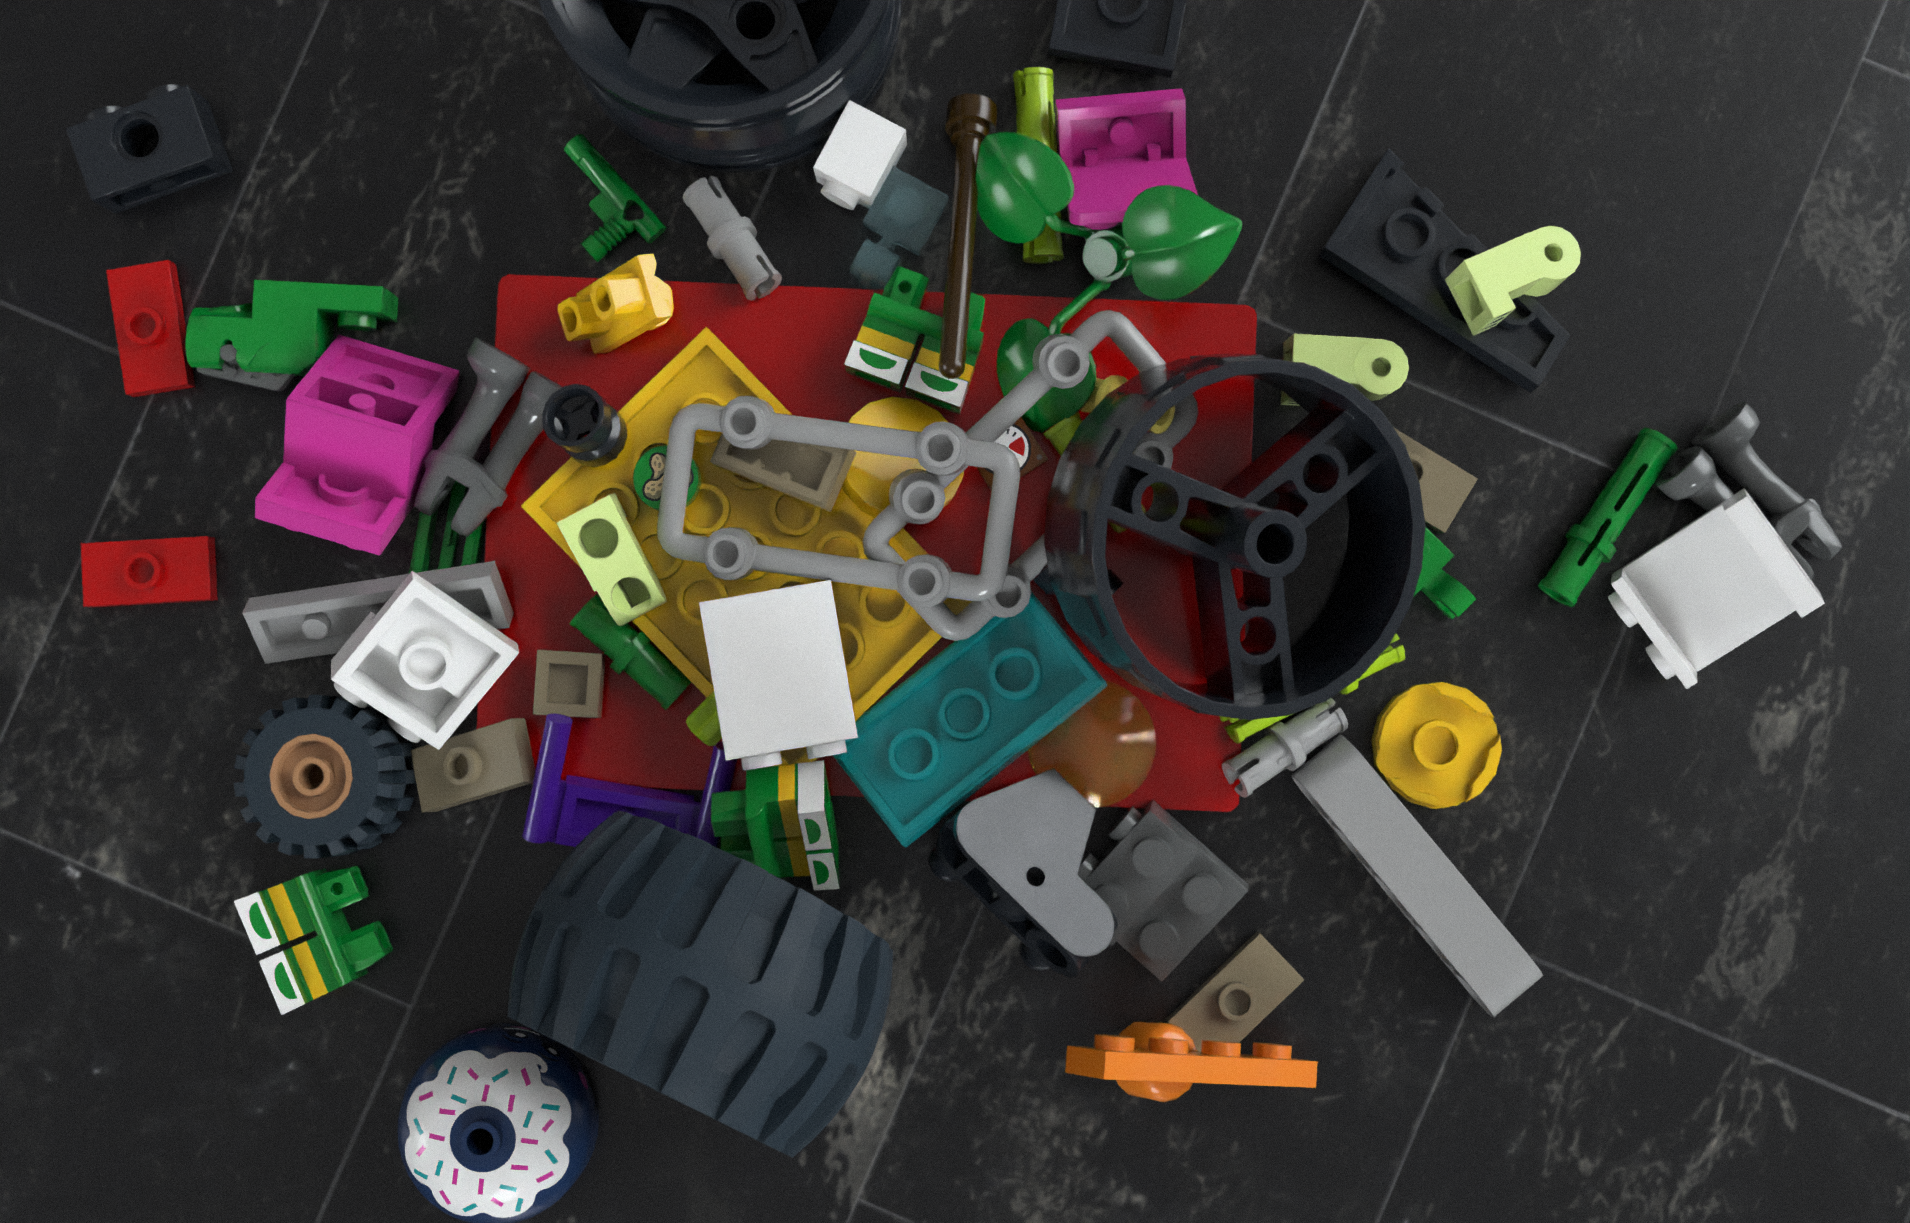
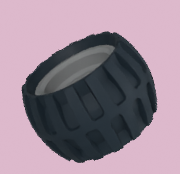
[507,811,893,1158]

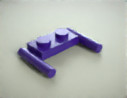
[522,713,737,848]

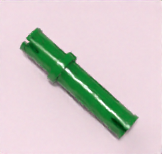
[1538,427,1678,607]

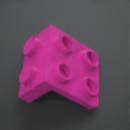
[1055,88,1198,230]

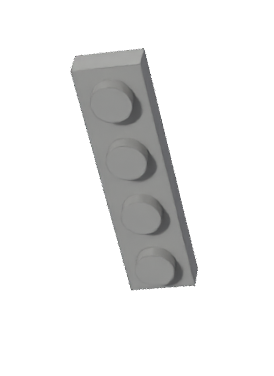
[242,561,514,664]

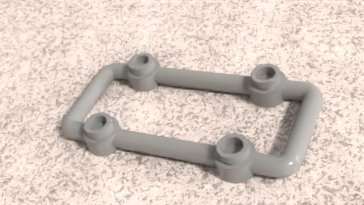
[863,310,1198,641]
[657,396,1020,608]

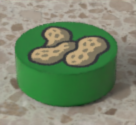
[633,445,701,511]

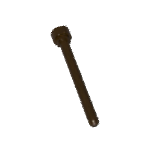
[939,94,997,379]

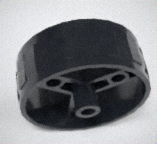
[1044,353,1425,720]

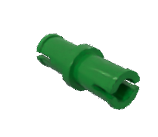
[569,594,691,710]

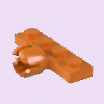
[1065,1021,1318,1102]

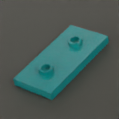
[833,591,1108,848]

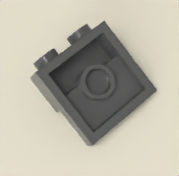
[1078,800,1249,982]

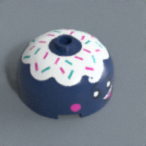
[398,1023,599,1223]

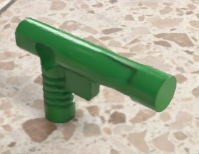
[564,134,666,262]

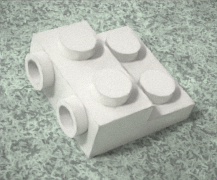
[331,571,519,750]

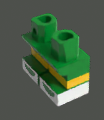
[844,266,985,415]
[711,760,839,890]
[234,866,393,1015]

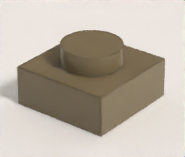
[533,650,606,718]

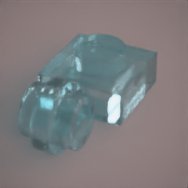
[850,166,949,290]

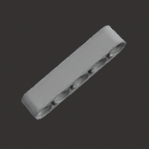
[1291,734,1543,1017]

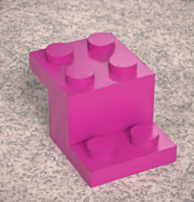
[255,335,459,556]

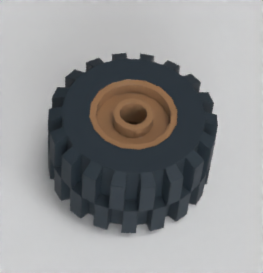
[234,695,416,858]

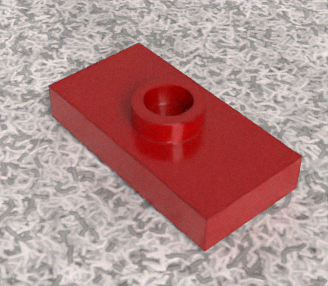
[106,260,195,397]
[81,536,218,607]

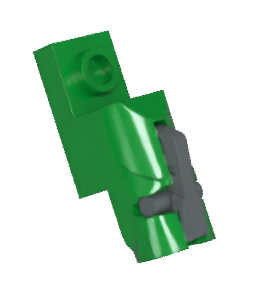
[185,280,398,392]

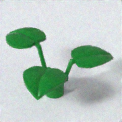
[975,132,1243,433]

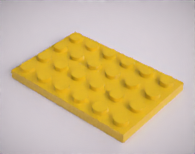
[521,327,972,766]

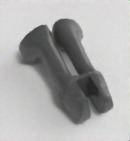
[414,337,562,537]
[1656,401,1842,580]

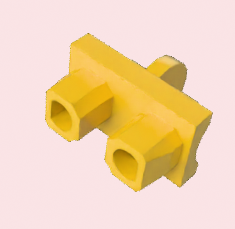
[558,253,674,354]

